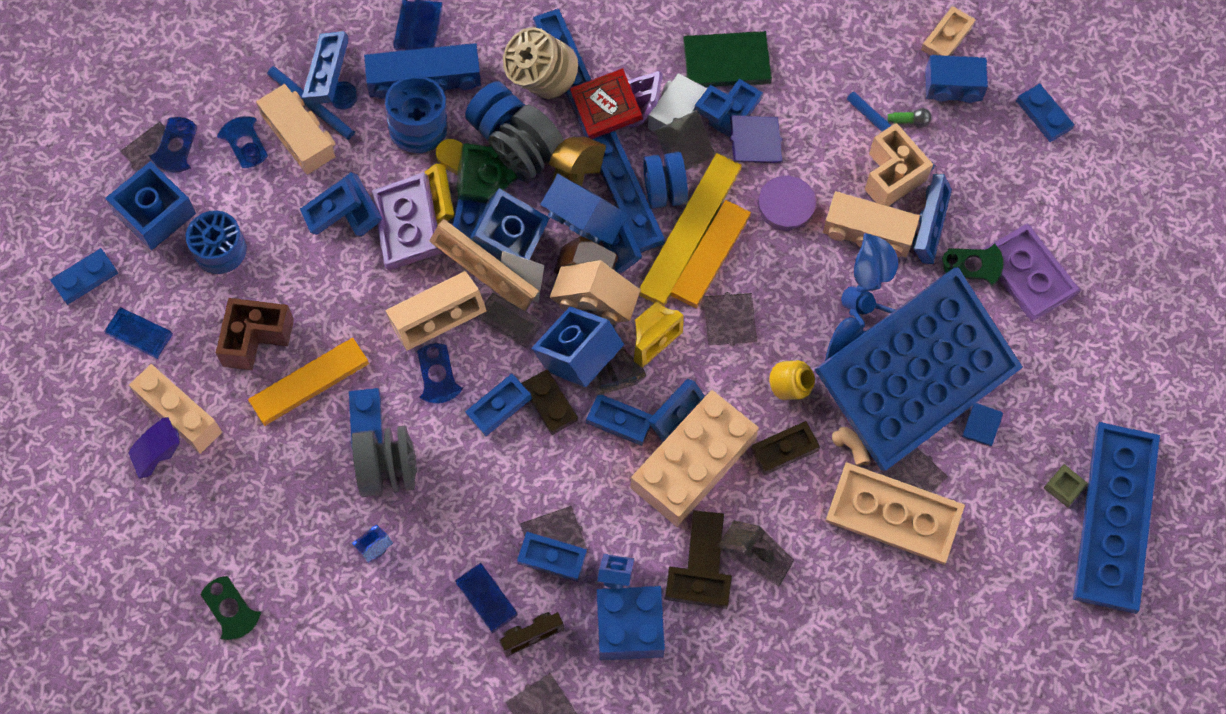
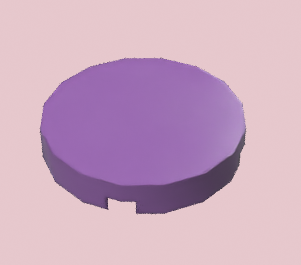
[758,176,816,231]

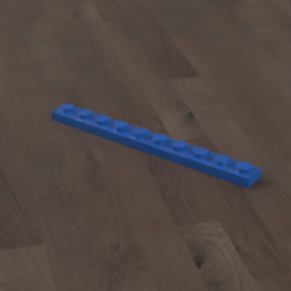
[533,8,665,253]

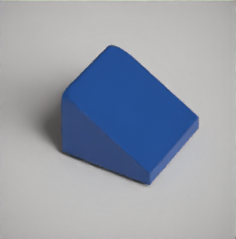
[962,403,1003,446]

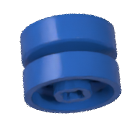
[465,81,525,141]
[643,152,688,209]
[186,211,247,274]

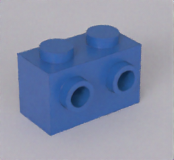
[925,55,988,103]

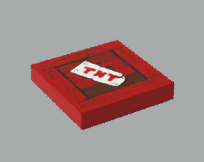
[570,68,643,139]

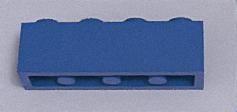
[364,43,481,99]

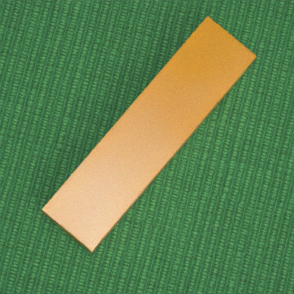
[670,200,751,309]
[248,337,369,426]

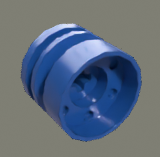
[385,76,448,153]

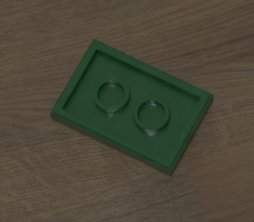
[683,31,772,88]

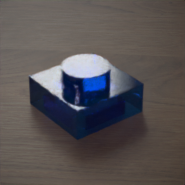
[352,524,394,563]

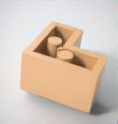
[865,123,933,206]
[550,260,640,325]

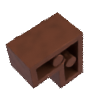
[216,298,294,371]

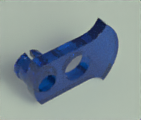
[217,116,268,168]
[149,117,198,173]
[417,343,464,404]

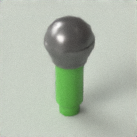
[888,108,932,127]

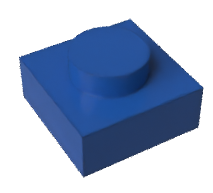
[694,85,734,125]

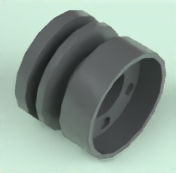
[488,104,564,183]
[352,425,417,498]

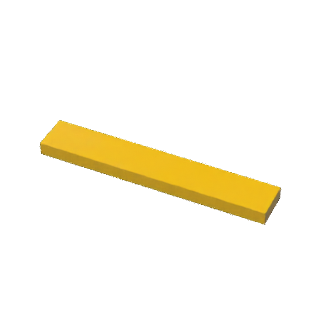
[639,153,742,306]

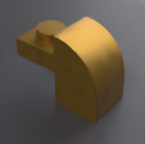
[549,137,606,186]

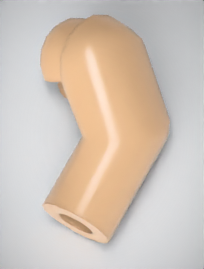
[832,427,871,467]

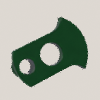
[942,243,1003,287]
[200,576,261,640]

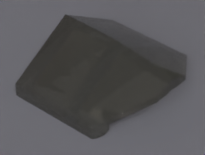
[590,347,646,395]

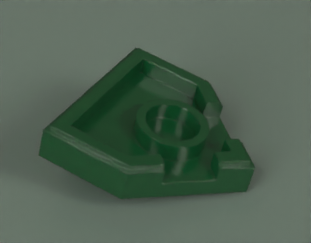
[456,143,518,203]

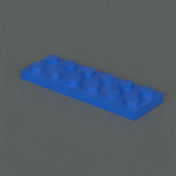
[1073,422,1160,614]

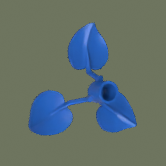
[825,233,898,361]

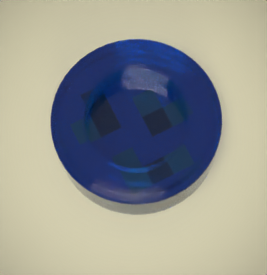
[331,81,358,110]

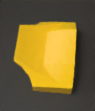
[634,302,684,368]

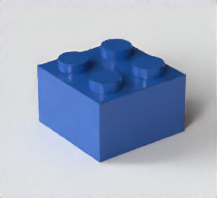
[105,161,196,251]
[540,174,629,245]
[470,188,550,262]
[531,306,624,388]
[597,586,665,661]

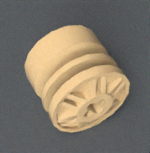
[503,27,578,99]

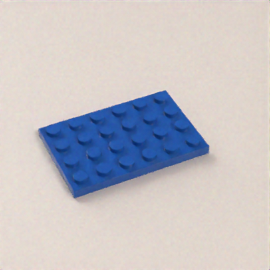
[814,267,1023,471]

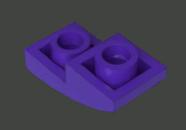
[128,417,180,479]

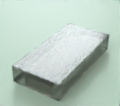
[476,293,543,348]

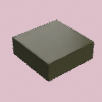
[1044,464,1089,508]

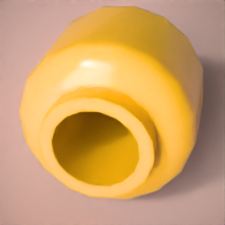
[769,360,815,400]

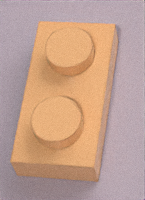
[921,6,976,56]

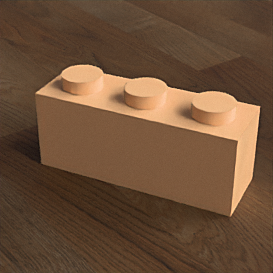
[256,84,336,175]
[823,191,920,258]
[385,271,487,351]
[129,364,222,454]

